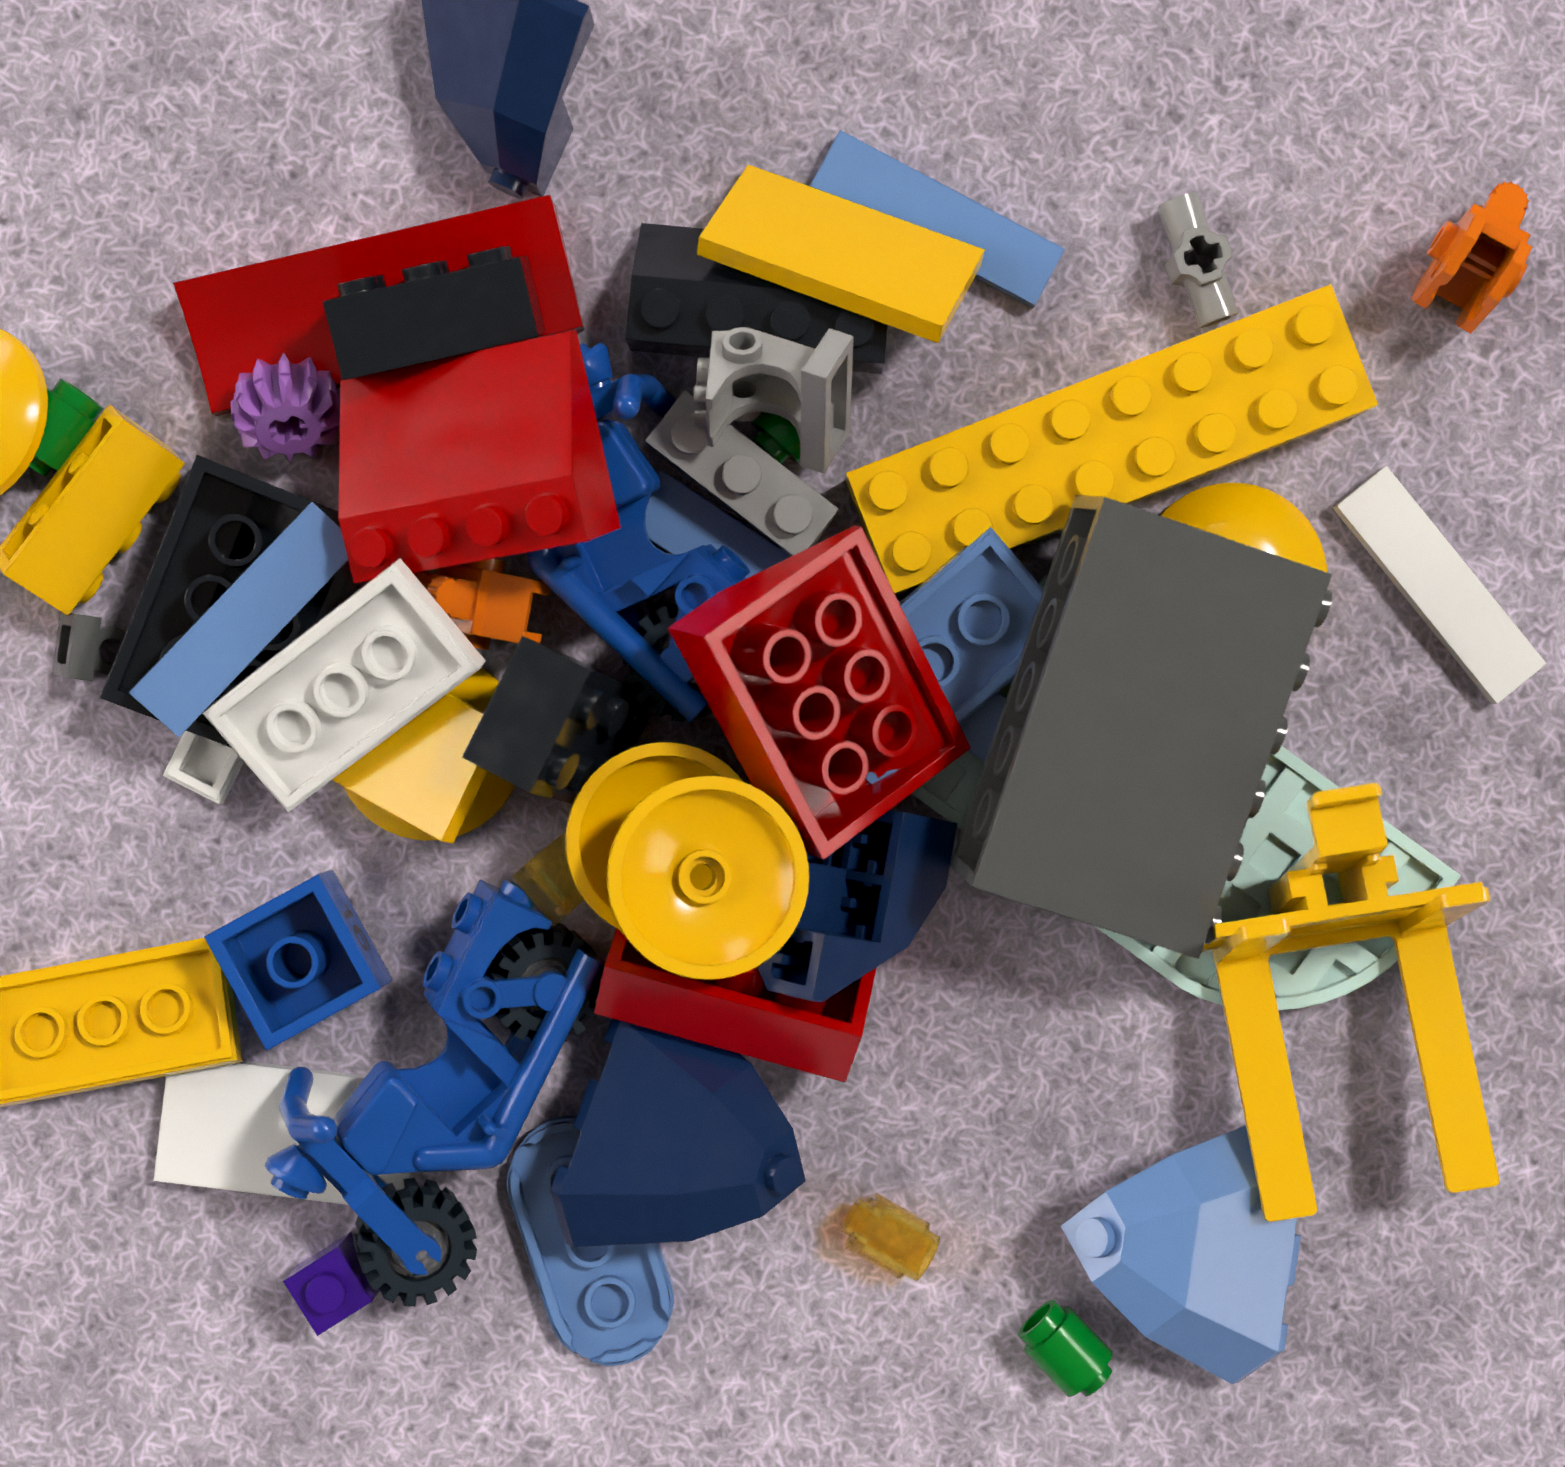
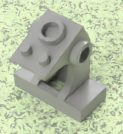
[694,327,853,474]

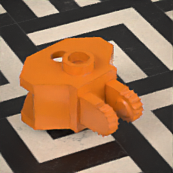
[1411,181,1532,334]
[413,559,551,650]

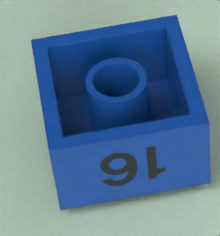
[204,869,393,1051]

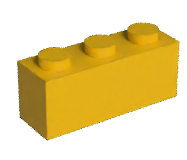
[0,404,185,616]

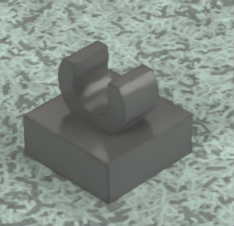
[52,612,126,681]

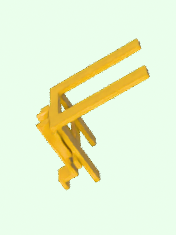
[1202,783,1500,1222]

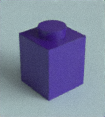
[283,1232,380,1336]

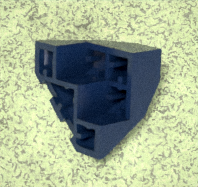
[421,0,595,199]
[758,810,957,1002]
[550,1019,806,1247]

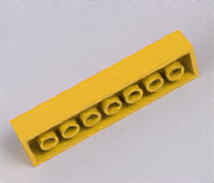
[845,284,1378,596]

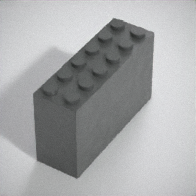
[950,495,1332,959]

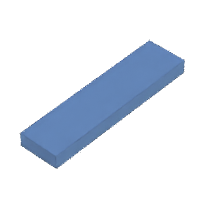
[810,130,1065,309]
[129,502,348,737]

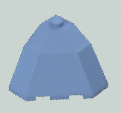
[1061,1126,1311,1384]

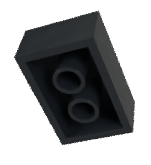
[322,246,546,381]
[462,636,649,804]

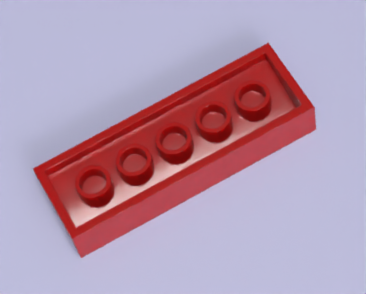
[173,195,585,416]

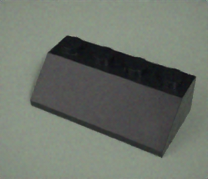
[625,223,888,374]

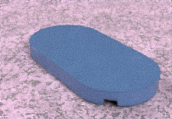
[507,1116,674,1366]

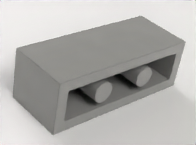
[645,390,839,556]

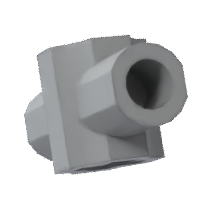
[1158,192,1238,328]

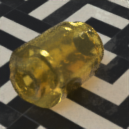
[841,1193,940,1281]

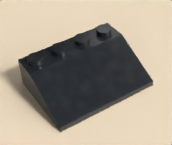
[100,455,361,748]

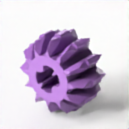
[231,352,340,464]

